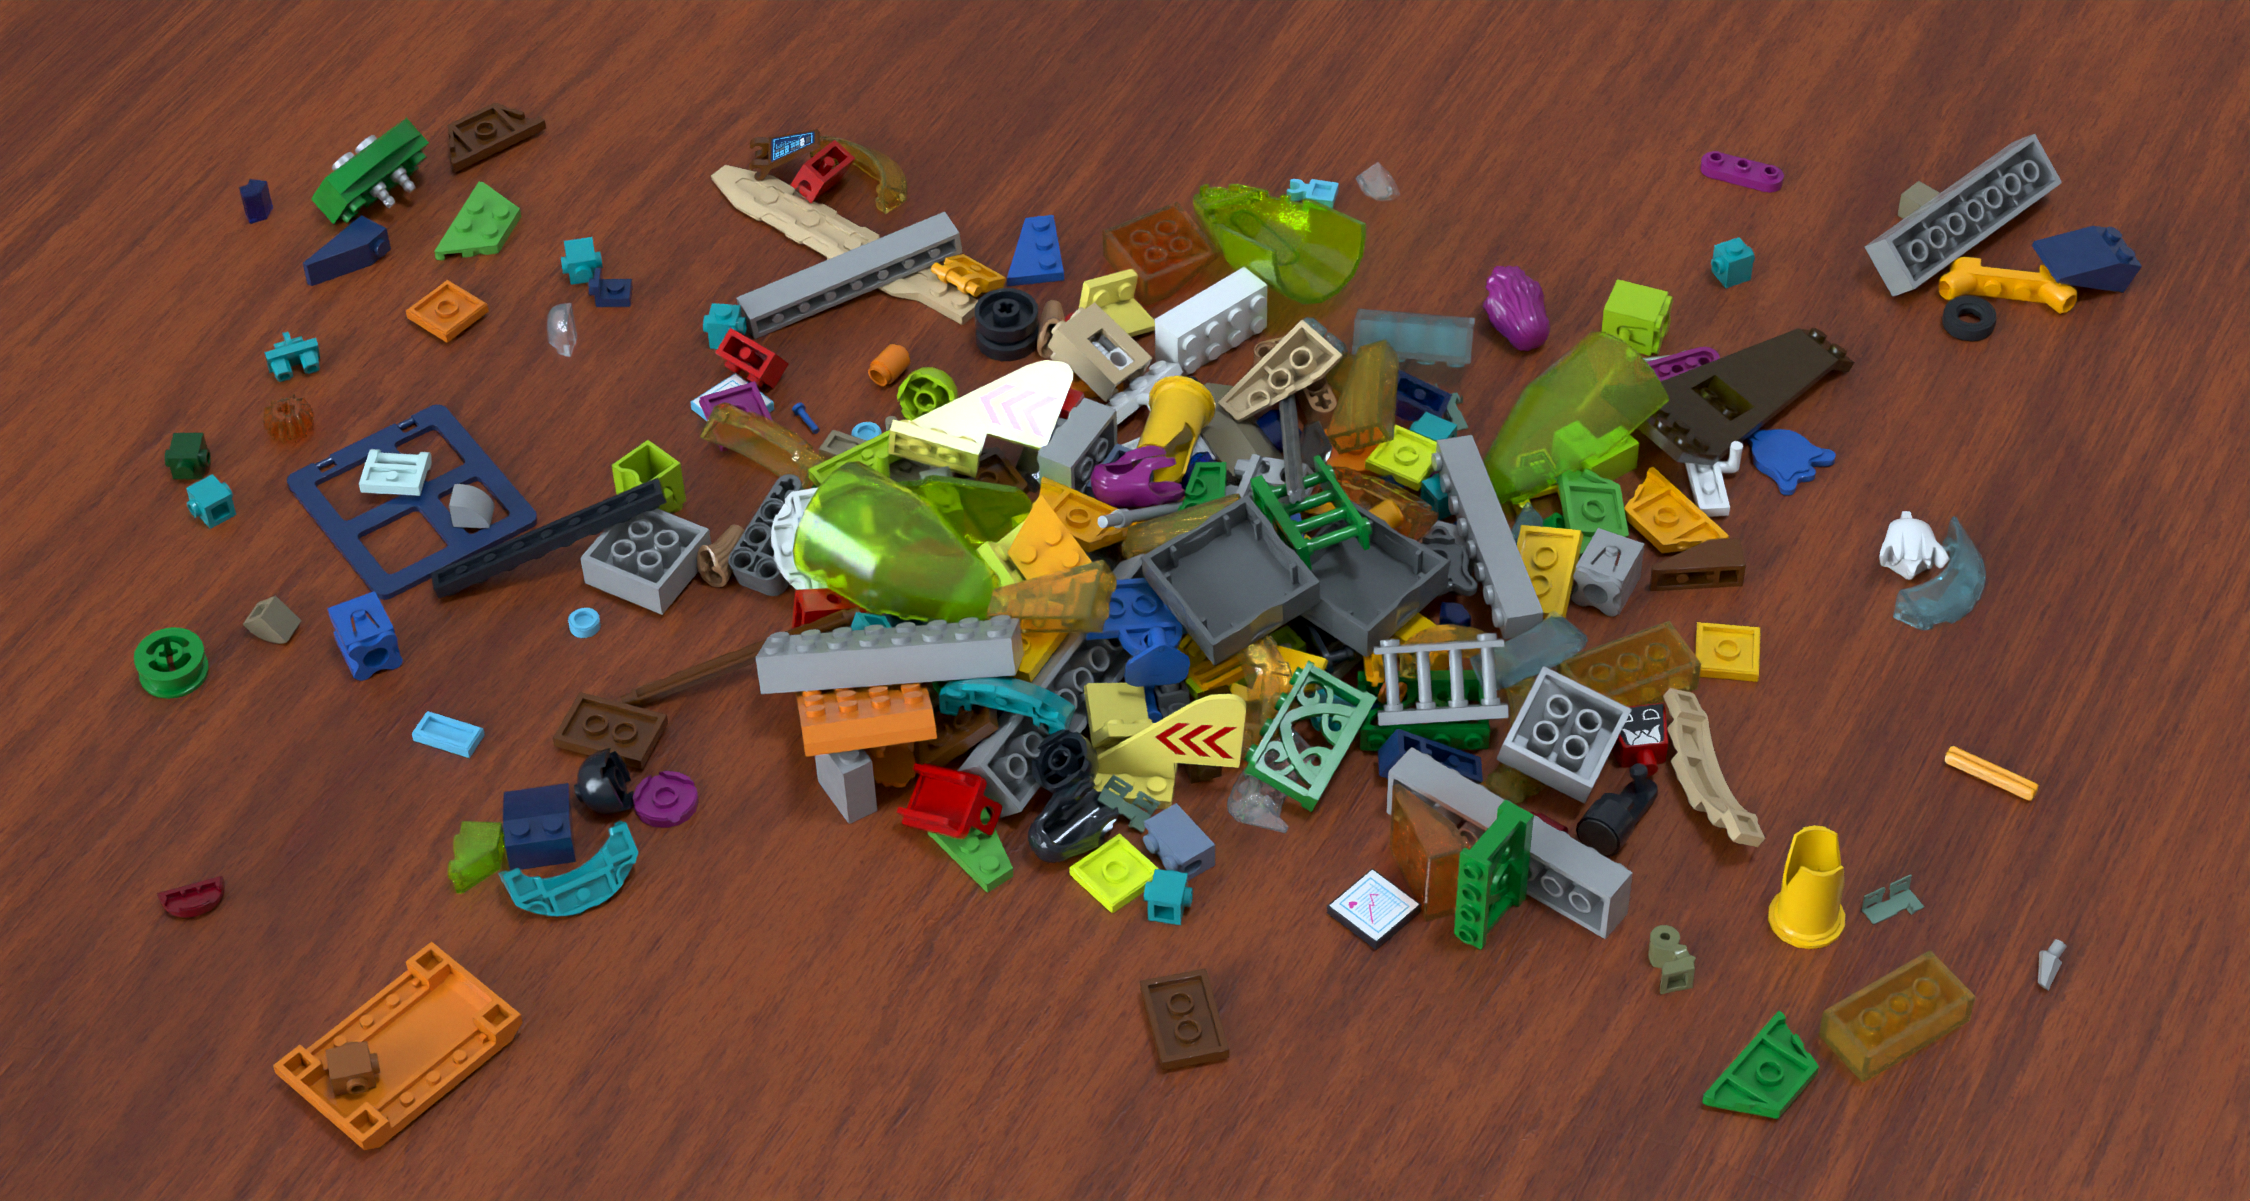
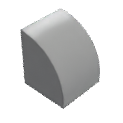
[449,484,495,528]

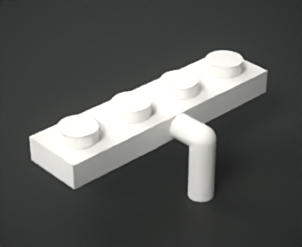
[1106,361,1183,425]
[1685,441,1743,517]

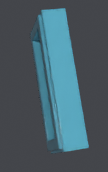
[412,711,485,758]

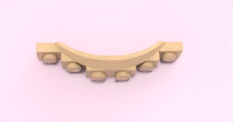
[1663,688,1765,847]

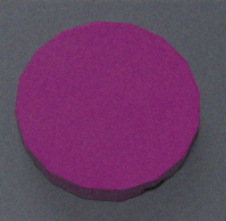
[633,771,699,828]

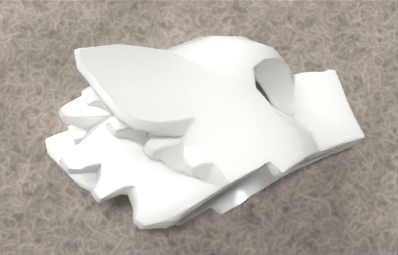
[1879,511,1949,580]

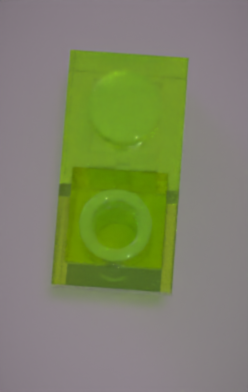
[448,821,505,894]

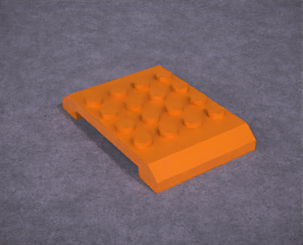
[795,682,937,757]
[273,941,523,1150]

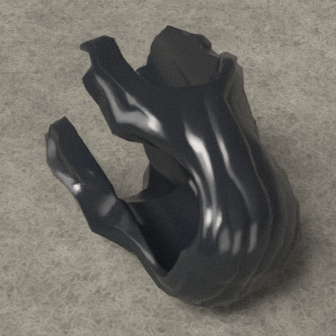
[1028,775,1119,863]

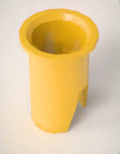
[1136,375,1216,483]
[1768,825,1846,949]

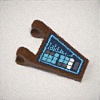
[749,129,820,181]

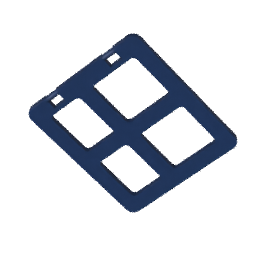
[287,405,538,600]

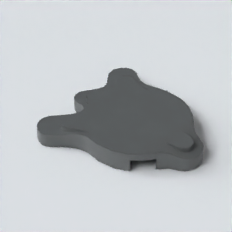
[1421,526,1477,596]

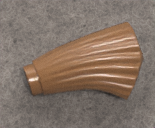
[1037,300,1065,359]
[697,525,745,587]

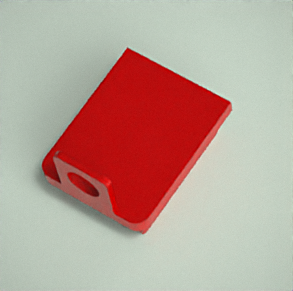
[896,763,1002,840]

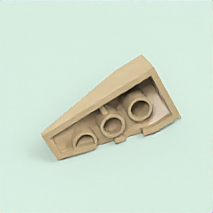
[1218,320,1343,423]

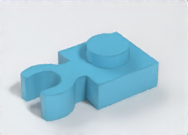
[1287,179,1339,210]

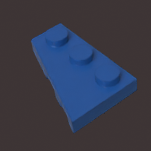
[1007,215,1064,287]

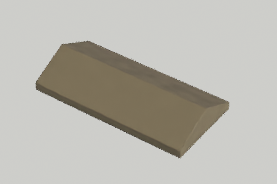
[1200,383,1284,482]

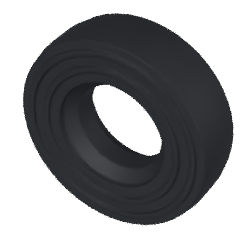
[1942,295,1997,341]

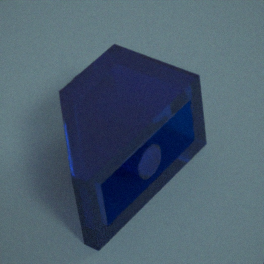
[1380,369,1452,421]

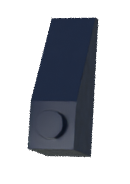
[303,215,391,286]
[1378,728,1483,785]

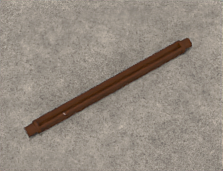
[620,607,860,707]

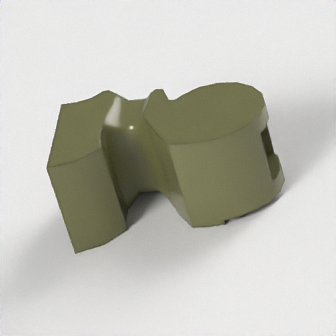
[1648,925,1696,995]

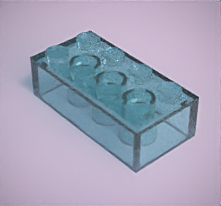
[1352,308,1475,367]

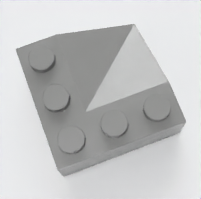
[1037,397,1117,495]
[580,509,711,615]
[1496,666,1632,804]

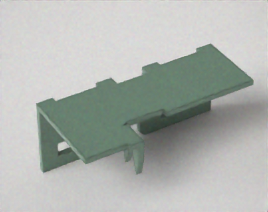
[1434,383,1468,431]
[1097,774,1160,833]
[1861,874,1924,925]

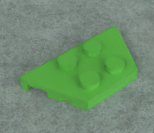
[434,181,521,260]
[1555,457,1629,560]

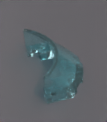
[1893,516,1986,630]
[1470,610,1588,692]

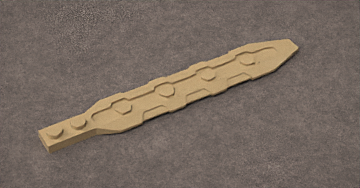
[711,165,978,325]

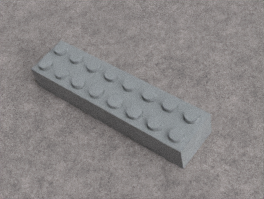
[1865,134,2062,297]
[756,615,1024,694]
[1387,747,1633,939]

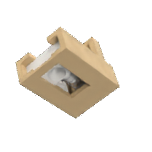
[1048,302,1153,402]

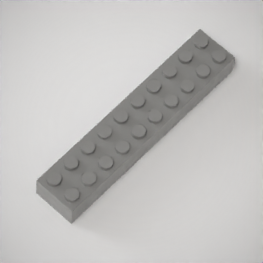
[958,554,1147,818]

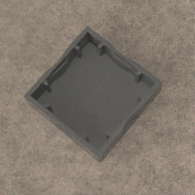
[1141,495,1321,666]
[1300,501,1449,657]

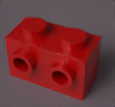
[715,328,789,389]

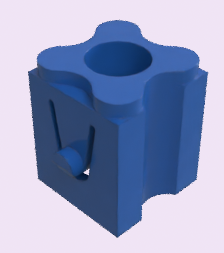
[327,591,403,681]

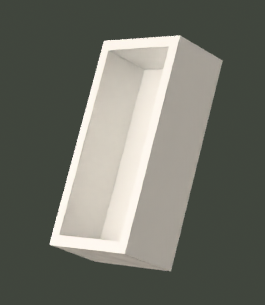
[1155,267,1267,377]

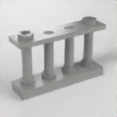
[1373,633,1509,726]

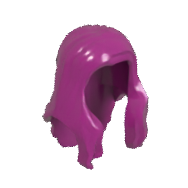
[1483,265,1550,351]
[1090,445,1185,508]

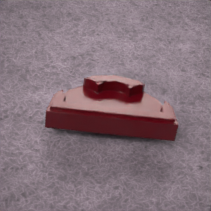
[157,875,225,918]

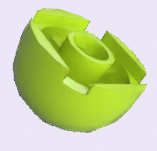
[897,367,959,421]

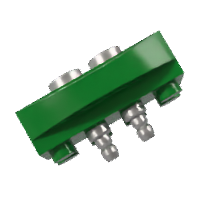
[311,117,429,224]

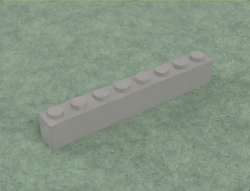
[736,212,962,339]
[1431,435,1544,639]

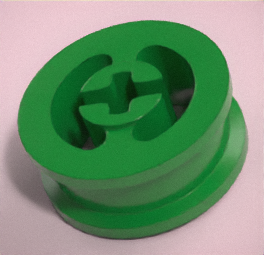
[134,627,209,699]

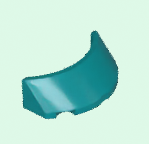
[939,676,1075,735]
[499,821,639,916]

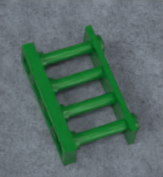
[1250,455,1372,570]

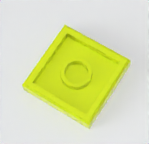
[1365,424,1437,491]
[1069,833,1159,914]

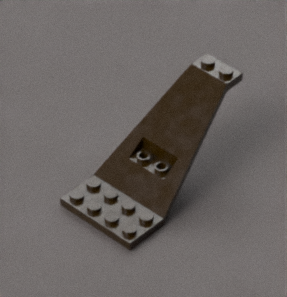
[1598,328,1855,466]

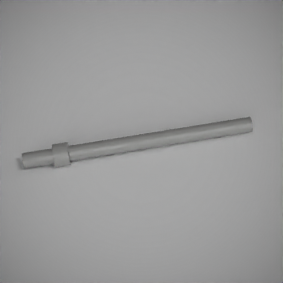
[1098,501,1183,528]

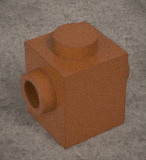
[325,1041,381,1096]

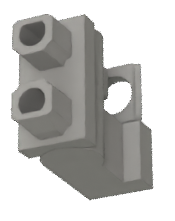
[1226,454,1314,514]

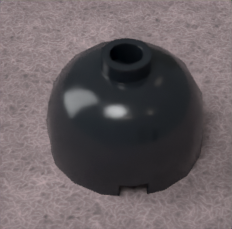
[1032,729,1099,793]
[574,748,634,815]

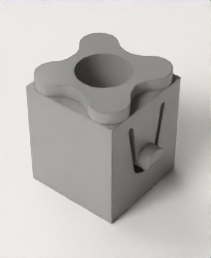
[1571,528,1644,617]

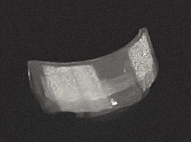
[1227,728,1316,833]

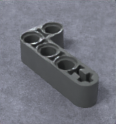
[728,474,804,596]

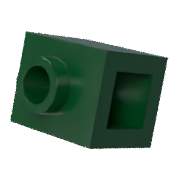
[165,433,211,479]

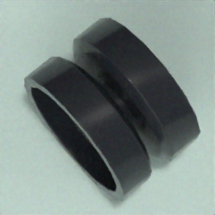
[975,288,1039,362]

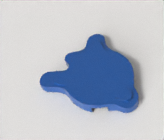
[1748,429,1836,496]

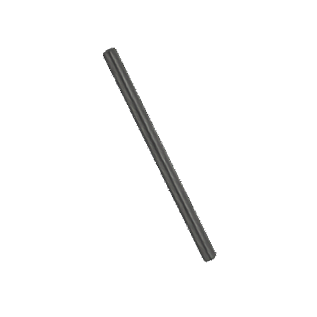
[1279,393,1305,504]

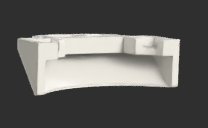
[771,487,845,592]

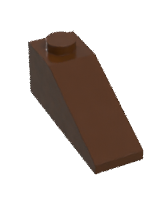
[1649,538,1746,591]

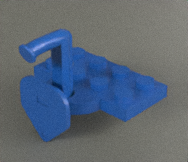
[1076,578,1190,723]

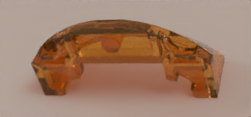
[1318,466,1439,542]

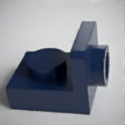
[589,268,633,307]

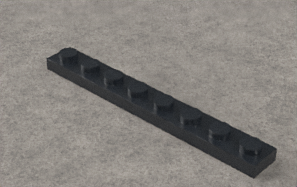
[431,477,667,599]

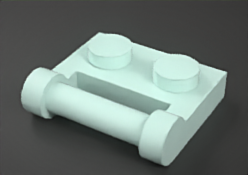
[359,449,432,496]

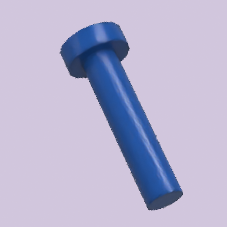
[792,403,820,434]

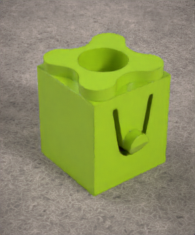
[1600,279,1673,356]
[611,440,686,513]

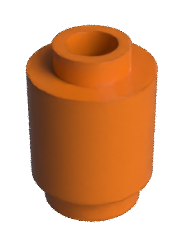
[868,344,911,386]

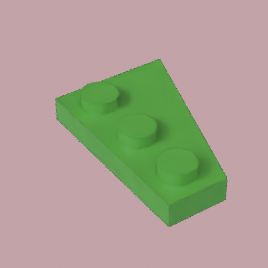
[928,808,1013,893]

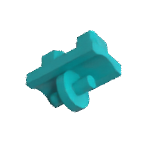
[264,331,321,382]

